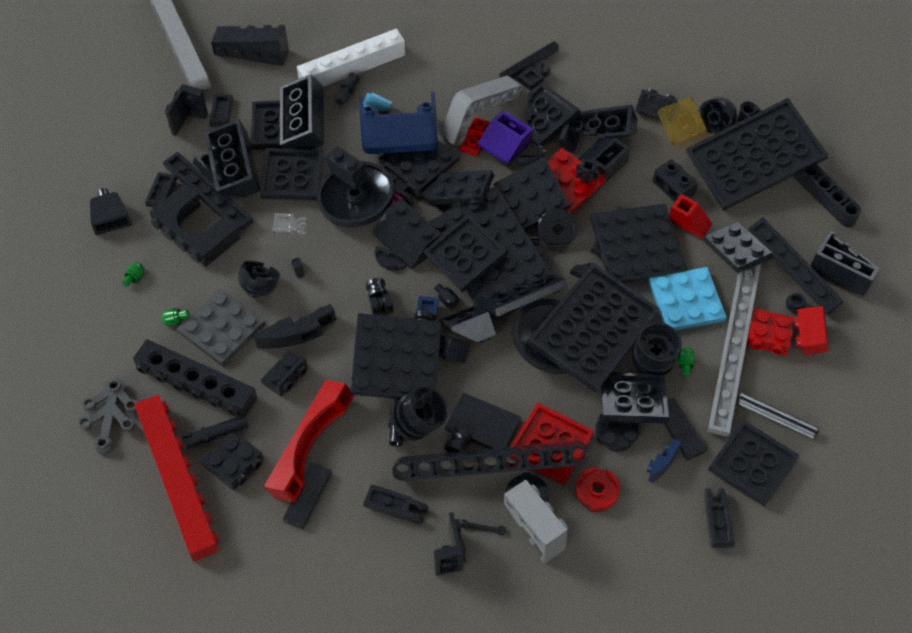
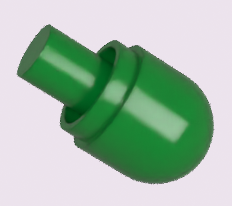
[122,262,145,287]
[161,308,190,326]
[678,347,695,376]

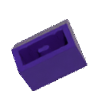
[478,110,533,165]

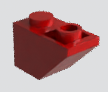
[669,194,712,239]

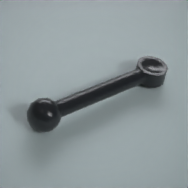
[460,519,506,536]

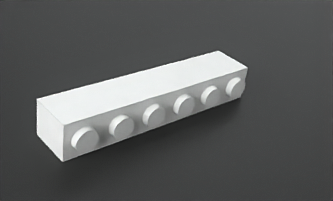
[297,28,405,87]

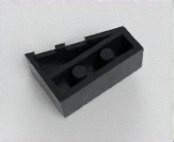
[810,230,880,297]

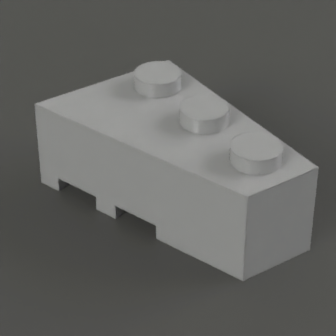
[504,480,568,564]

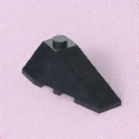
[569,105,638,138]

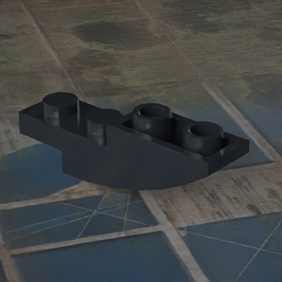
[253,304,336,349]

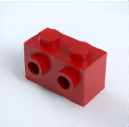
[794,306,829,355]

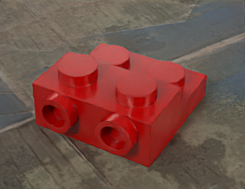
[746,308,794,356]

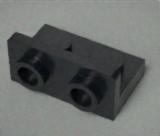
[635,89,678,122]
[261,350,308,397]

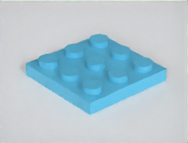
[648,267,726,331]

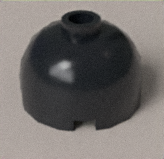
[698,97,737,134]
[238,261,280,298]

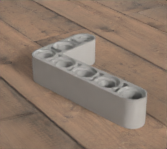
[440,76,523,146]

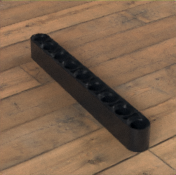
[737,101,861,227]
[392,441,589,481]

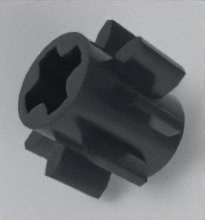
[576,159,599,183]

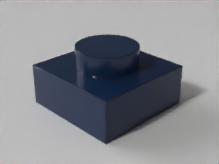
[416,296,439,320]

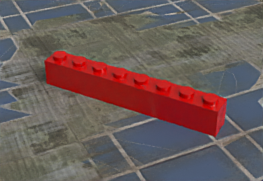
[134,394,220,562]

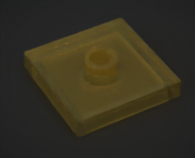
[657,96,707,145]

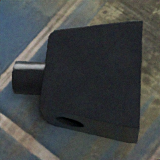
[90,188,132,235]

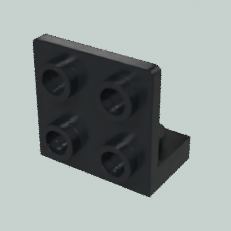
[165,84,208,136]
[433,512,466,576]

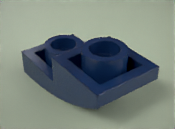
[647,438,681,483]

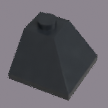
[439,305,496,343]

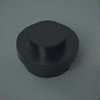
[785,293,807,313]

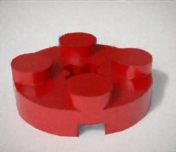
[575,467,620,512]

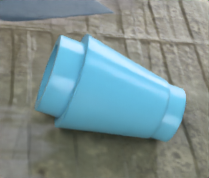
[364,92,392,112]

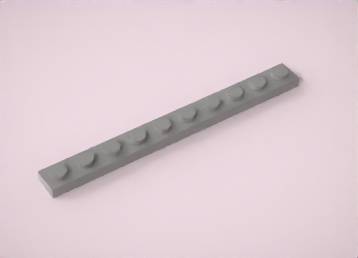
[707,264,761,437]

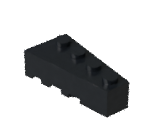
[211,25,289,66]

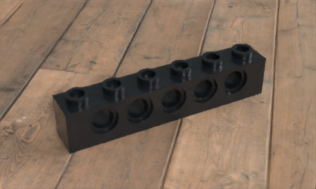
[133,339,258,417]

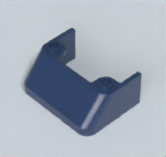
[359,92,438,154]

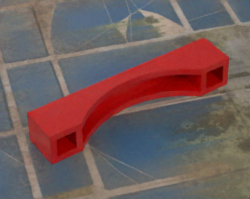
[264,380,355,503]

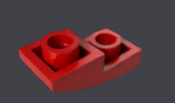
[460,117,490,157]

